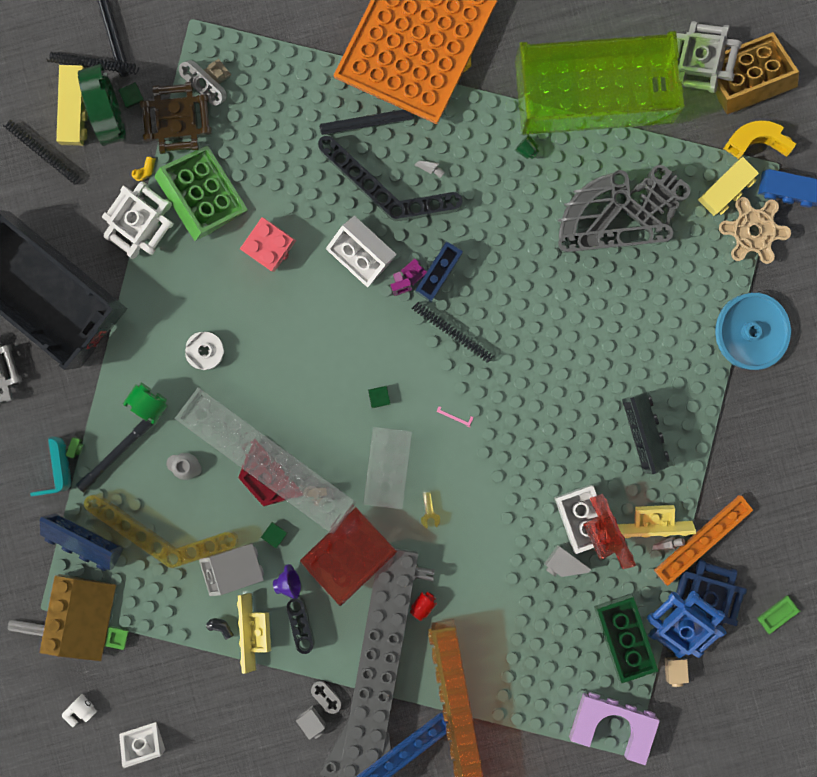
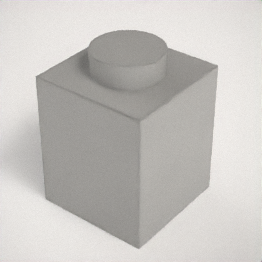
[296,706,326,740]

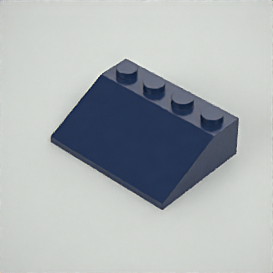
[40,513,124,571]

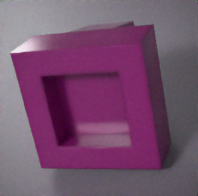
[400,259,427,286]
[390,272,412,296]

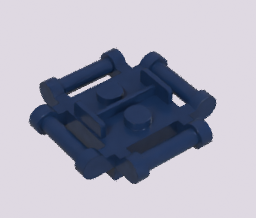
[672,559,748,626]

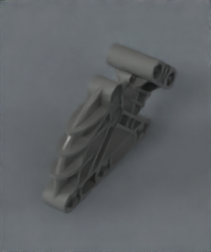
[558,165,690,253]

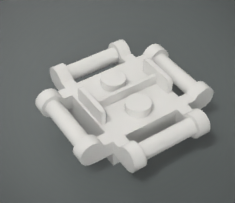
[102,181,174,259]

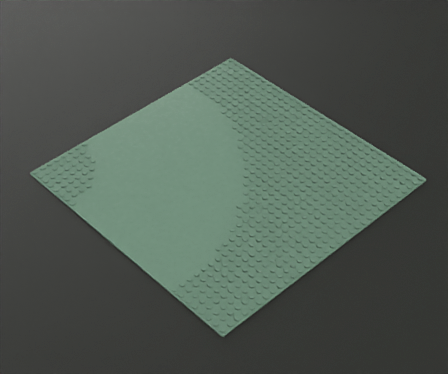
[41,19,780,755]

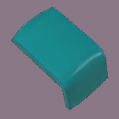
[30,436,71,496]

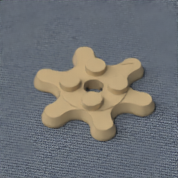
[719,197,791,264]

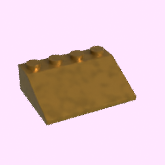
[709,32,799,115]
[39,574,116,661]

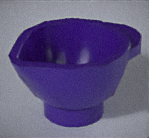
[273,564,301,599]

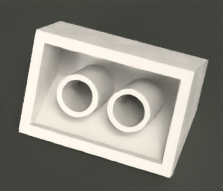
[326,216,397,287]

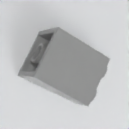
[199,544,264,596]

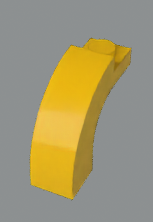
[723,121,796,159]

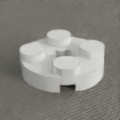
[185,332,225,370]

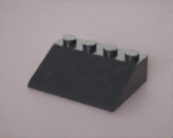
[622,392,670,475]

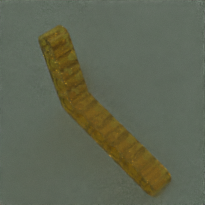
[84,494,238,568]

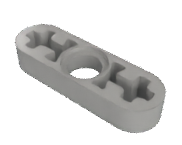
[179,60,227,105]

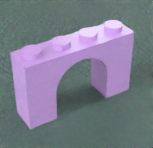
[569,692,660,765]

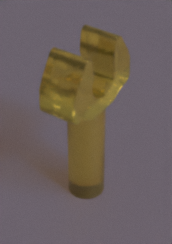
[421,492,440,529]

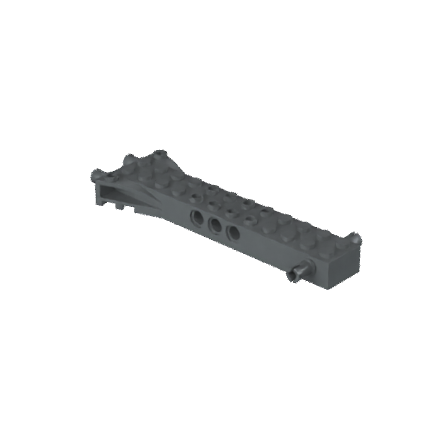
[319,545,435,777]

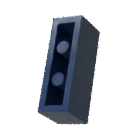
[415,241,463,303]

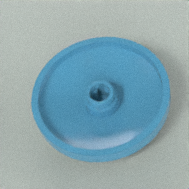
[715,293,791,370]

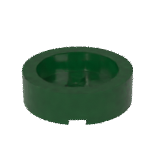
[78,64,126,146]

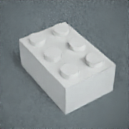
[554,485,613,554]

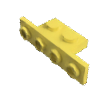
[615,505,696,538]
[237,593,271,673]

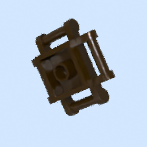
[140,82,212,154]

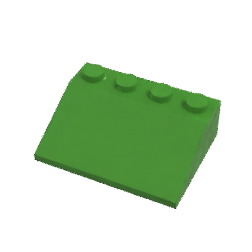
[154,145,248,241]

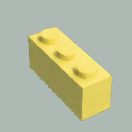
[698,157,759,216]

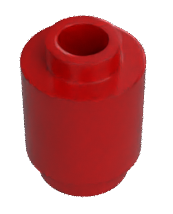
[409,591,437,621]

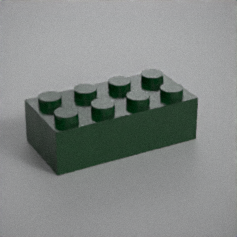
[594,594,658,684]

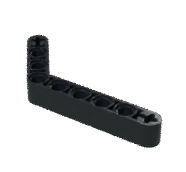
[318,136,462,222]

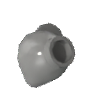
[166,453,202,480]

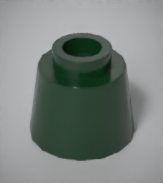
[514,134,539,159]

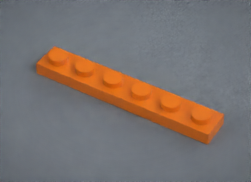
[654,495,753,586]

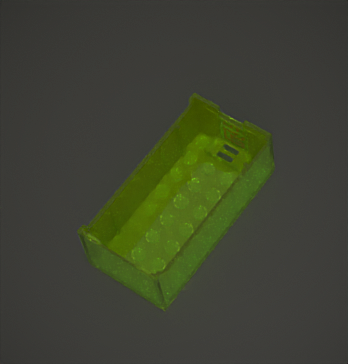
[515,31,684,135]

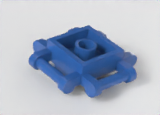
[647,591,726,659]

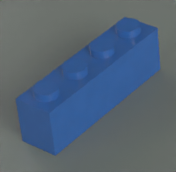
[758,169,817,208]

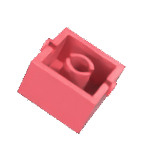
[240,217,297,272]

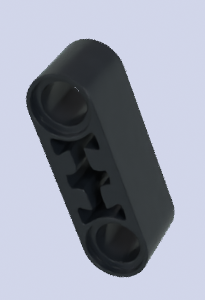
[286,597,314,654]

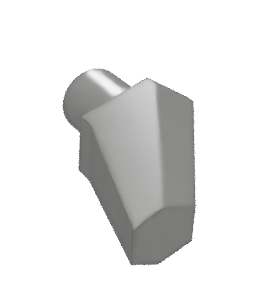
[415,160,445,178]
[653,537,685,550]

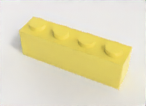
[56,65,88,146]

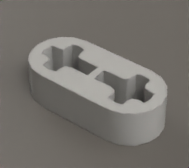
[311,680,341,714]

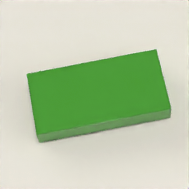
[757,595,800,635]

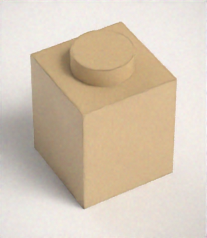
[665,657,689,687]

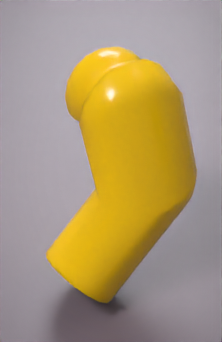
[132,157,156,181]

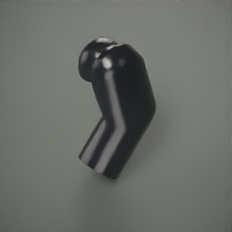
[206,618,234,640]

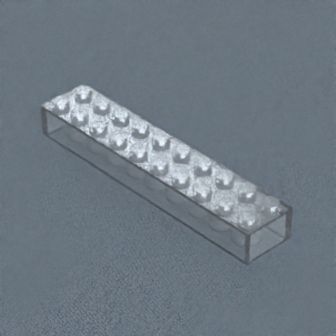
[175,388,356,534]

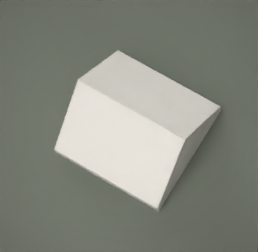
[119,722,165,768]

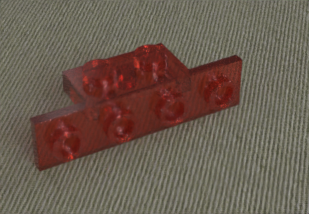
[583,494,636,569]

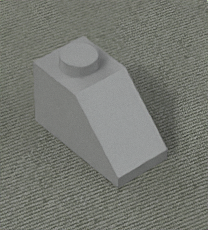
[544,545,591,577]

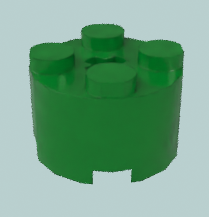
[123,382,168,425]

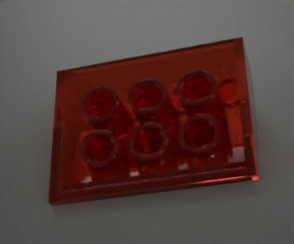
[300,507,397,606]

